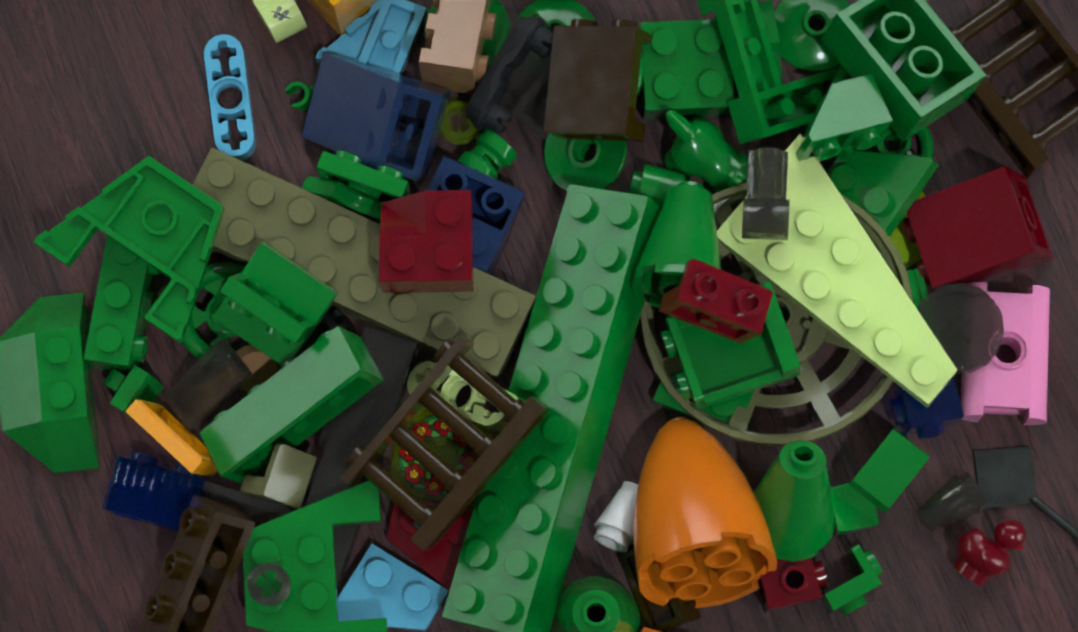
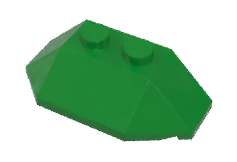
[0,292,101,474]

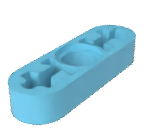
[204,34,257,161]

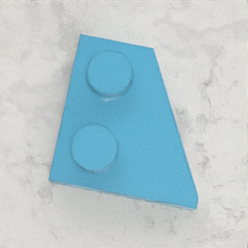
[316,0,427,75]
[337,544,449,631]

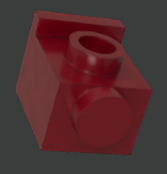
[758,558,828,613]

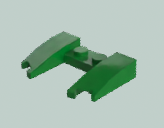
[697,0,837,144]

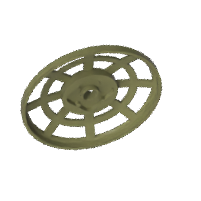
[641,181,913,446]

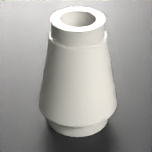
[594,481,638,552]

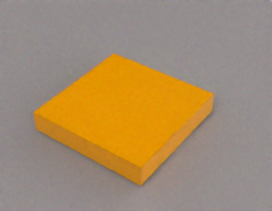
[125,400,218,476]

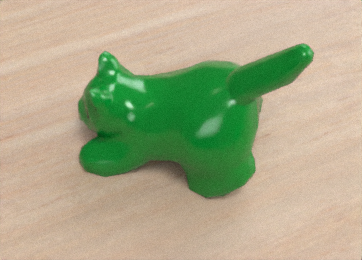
[665,110,762,208]

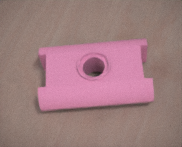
[960,282,1050,425]

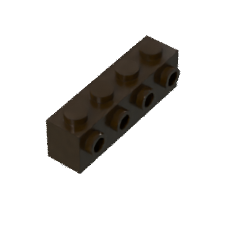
[138,495,255,632]

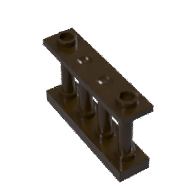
[948,0,1078,179]
[340,336,550,552]

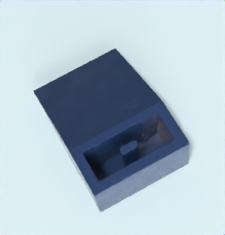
[302,52,451,182]

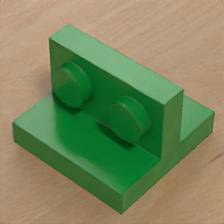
[212,242,339,366]

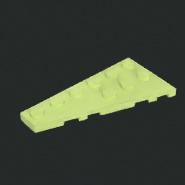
[717,134,957,408]

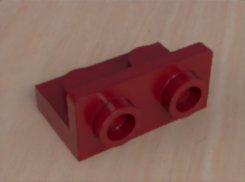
[658,259,773,344]

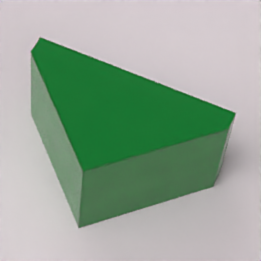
[849,427,931,513]

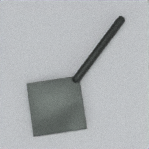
[973,446,1078,541]

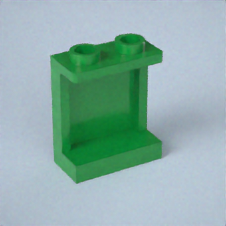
[661,281,801,410]

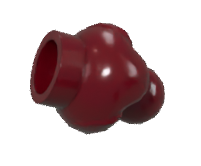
[953,519,1025,587]

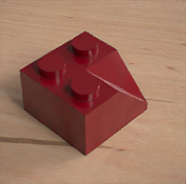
[379,190,474,293]

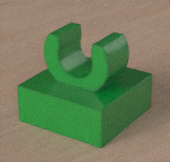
[103,365,164,421]

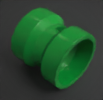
[456,128,518,180]

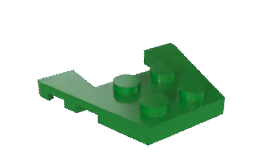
[33,156,225,344]
[243,481,388,632]

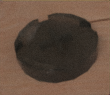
[917,283,1004,374]

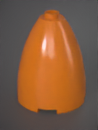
[633,417,777,608]

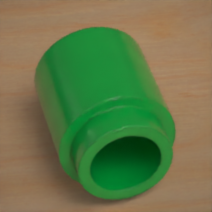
[628,164,695,207]

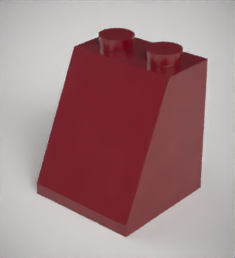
[903,166,1054,292]

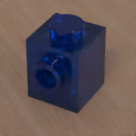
[890,376,964,440]

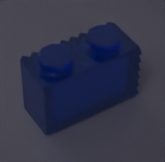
[102,452,210,532]

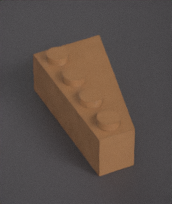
[419,0,496,95]

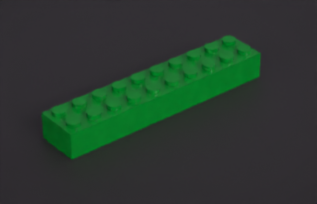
[442,184,661,632]

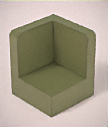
[240,443,317,509]

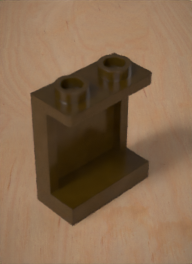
[544,19,652,142]

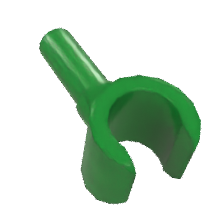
[285,81,315,112]

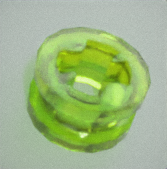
[441,101,478,145]

